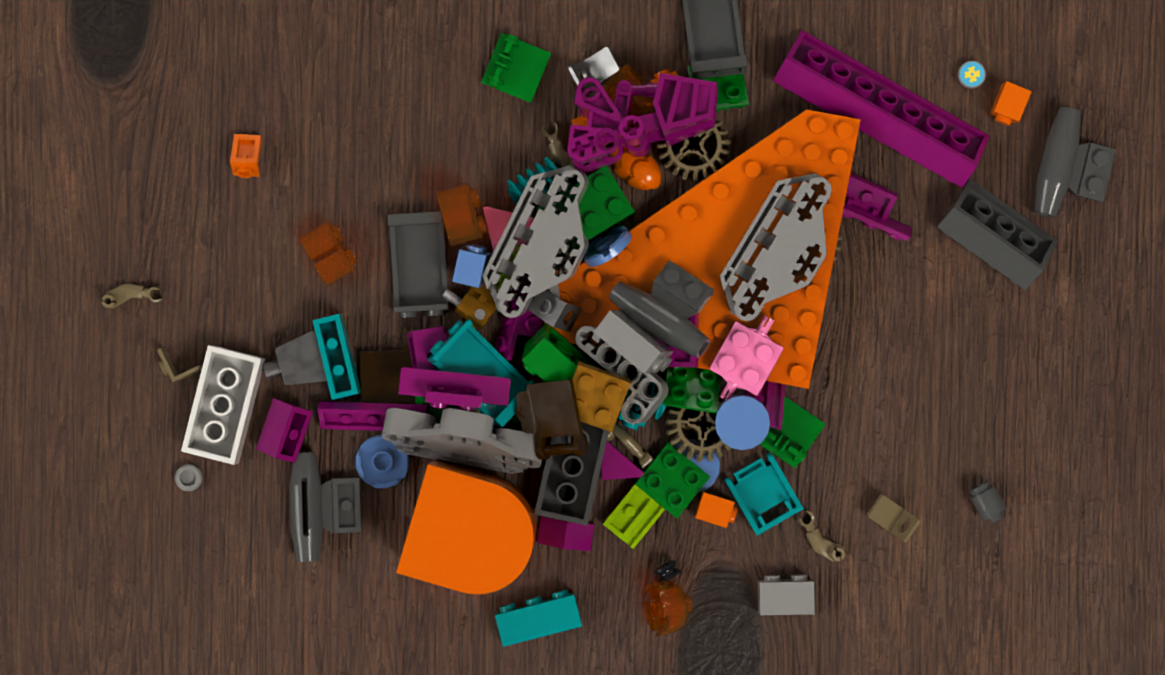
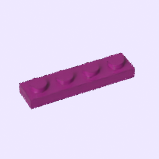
[318,402,428,431]

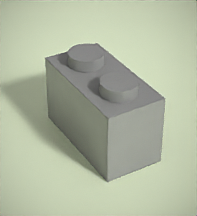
[758,574,815,615]

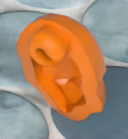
[610,145,661,190]

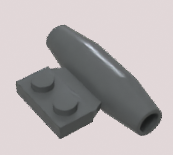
[1034,107,1116,218]
[609,260,714,358]
[289,452,362,562]

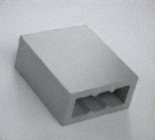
[594,310,674,374]

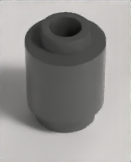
[969,480,1007,523]

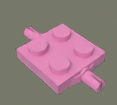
[709,315,784,400]

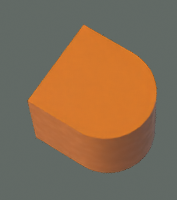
[396,460,536,594]

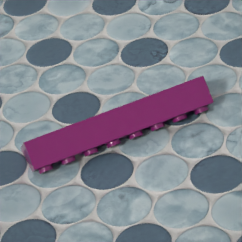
[773,30,990,188]

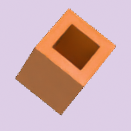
[990,81,1032,126]
[694,491,738,528]

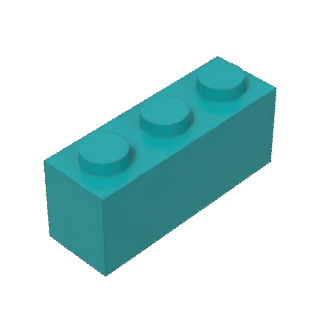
[312,314,361,400]
[495,589,582,647]

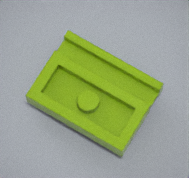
[603,484,665,549]

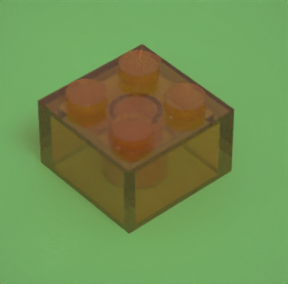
[436,184,488,248]

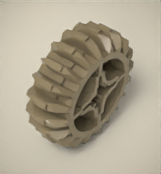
[657,120,730,181]
[665,397,731,463]

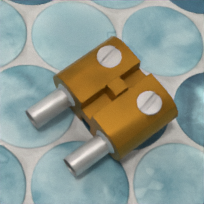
[442,282,499,330]

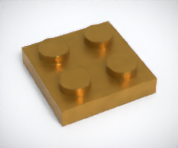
[572,361,631,432]

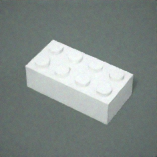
[181,345,266,465]

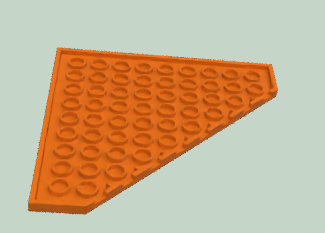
[544,110,861,389]

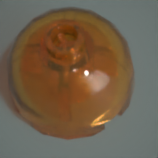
[644,581,692,637]

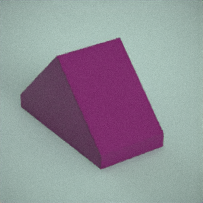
[601,441,644,480]
[537,516,595,551]

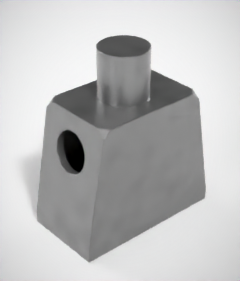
[263,330,327,385]

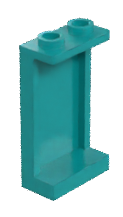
[427,319,534,428]

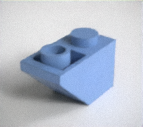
[452,244,493,288]

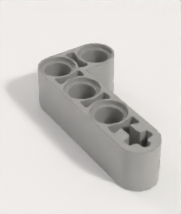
[575,326,669,424]

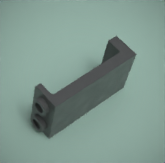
[682,0,747,79]
[387,211,450,318]

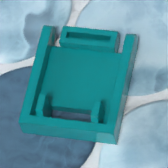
[724,452,804,536]

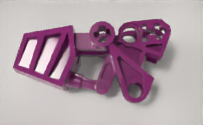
[567,73,718,172]

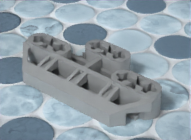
[482,165,589,318]
[720,173,832,321]
[382,408,542,474]

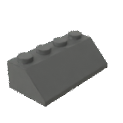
[937,179,1058,290]
[533,422,609,526]

